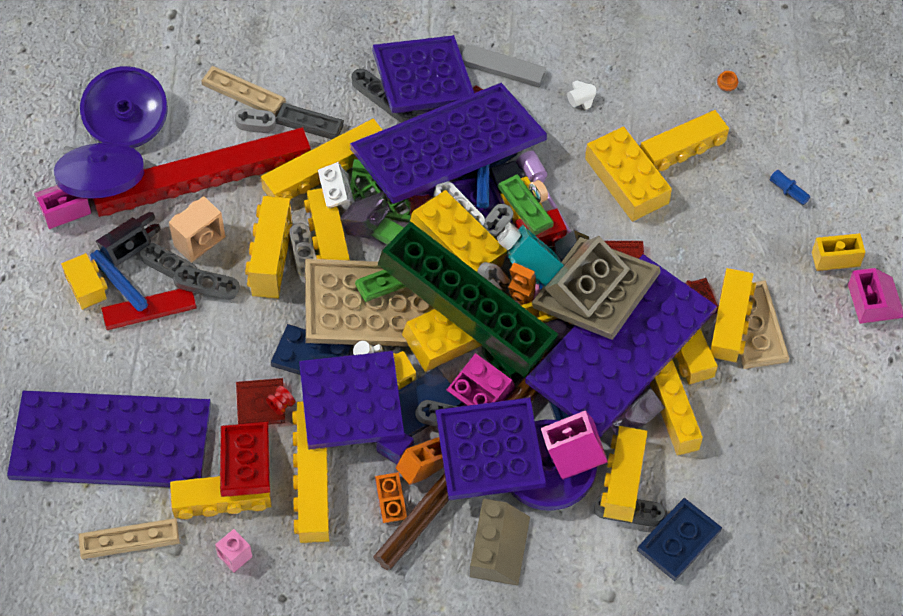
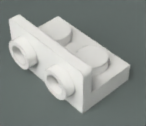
[318,162,357,214]

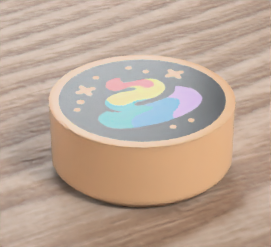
[529,180,548,203]

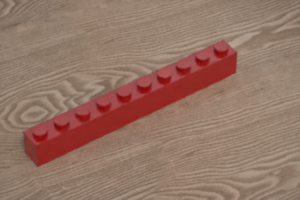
[93,127,311,217]

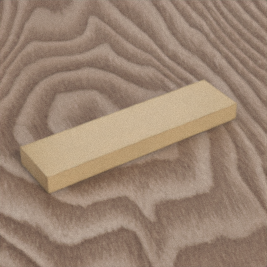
[201,66,286,117]
[78,518,180,559]

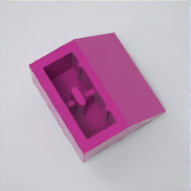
[34,185,91,229]
[848,268,903,324]
[447,353,516,406]
[541,410,608,480]

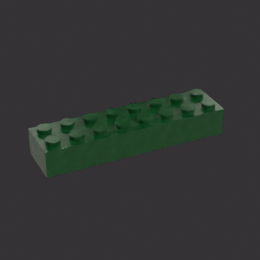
[378,221,558,378]

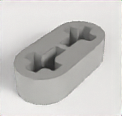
[235,109,276,133]
[483,204,513,239]
[478,262,511,296]

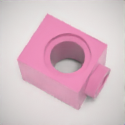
[215,529,252,573]

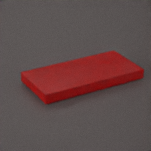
[220,422,270,497]

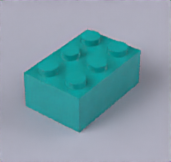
[506,225,564,286]

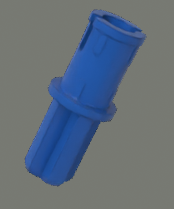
[769,170,810,205]

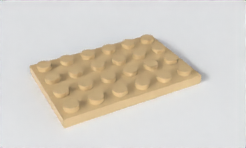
[305,259,435,346]

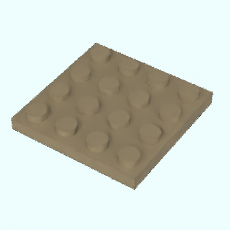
[532,237,660,340]

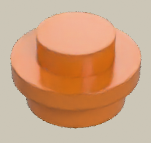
[717,71,739,91]

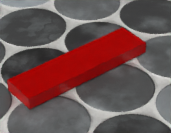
[101,289,197,330]

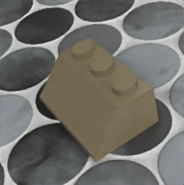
[545,236,630,318]
[470,498,530,586]

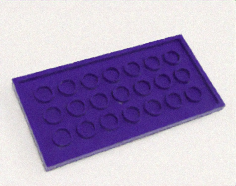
[350,82,547,204]
[525,254,717,437]
[7,390,211,487]

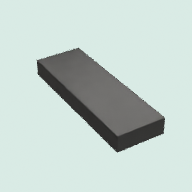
[276,103,344,139]

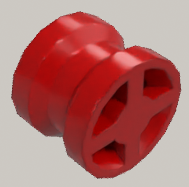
[266,386,296,416]

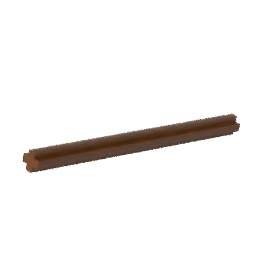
[373,350,552,570]

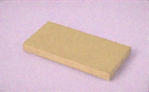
[721,280,790,369]

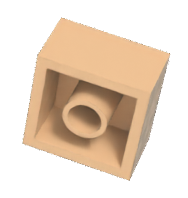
[169,196,226,263]

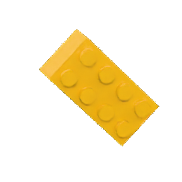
[585,126,672,222]
[410,190,507,275]
[245,196,293,299]
[402,309,482,372]

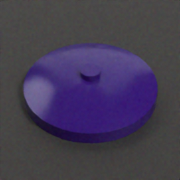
[80,66,168,148]
[54,143,145,198]
[510,419,597,511]

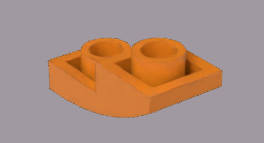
[508,262,536,304]
[375,472,407,523]

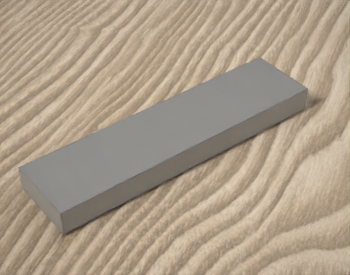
[461,44,546,87]

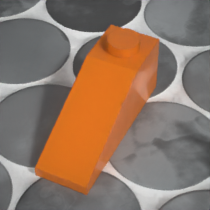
[395,437,444,485]

